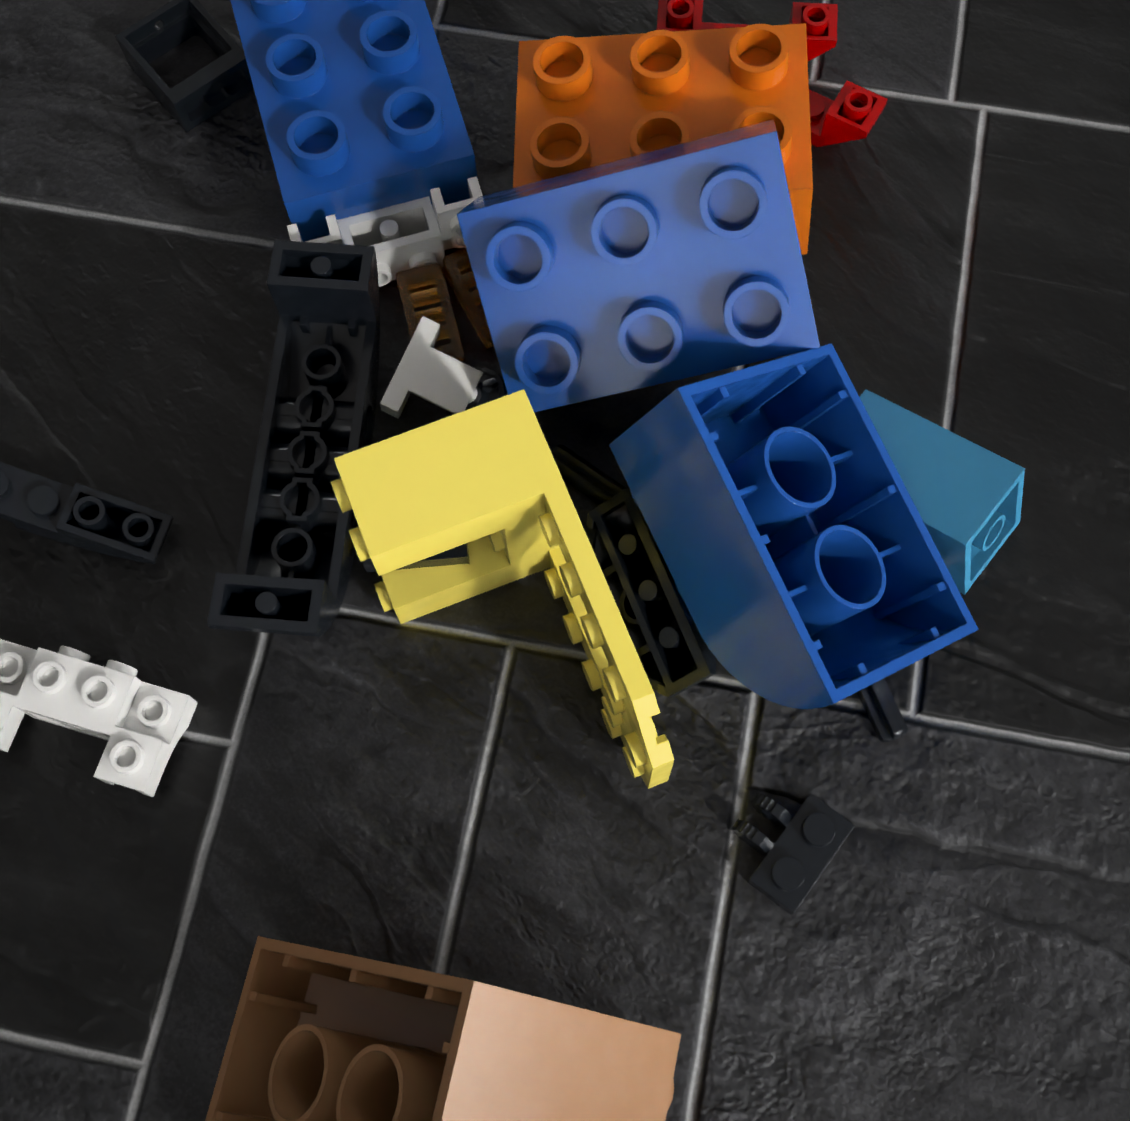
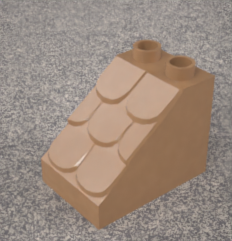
[205,936,681,1121]

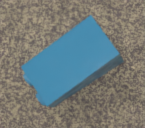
[860,389,1025,595]

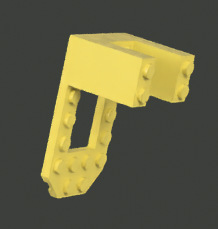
[331,389,674,789]

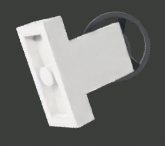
[380,316,508,419]

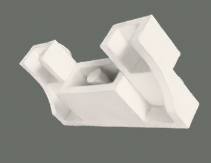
[287,176,483,287]
[0,639,198,797]

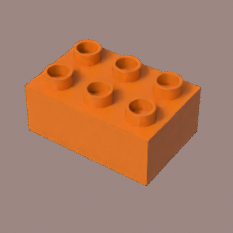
[513,23,813,255]

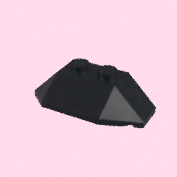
[586,487,716,697]

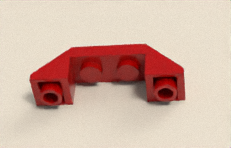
[657,0,838,61]
[724,25,888,147]

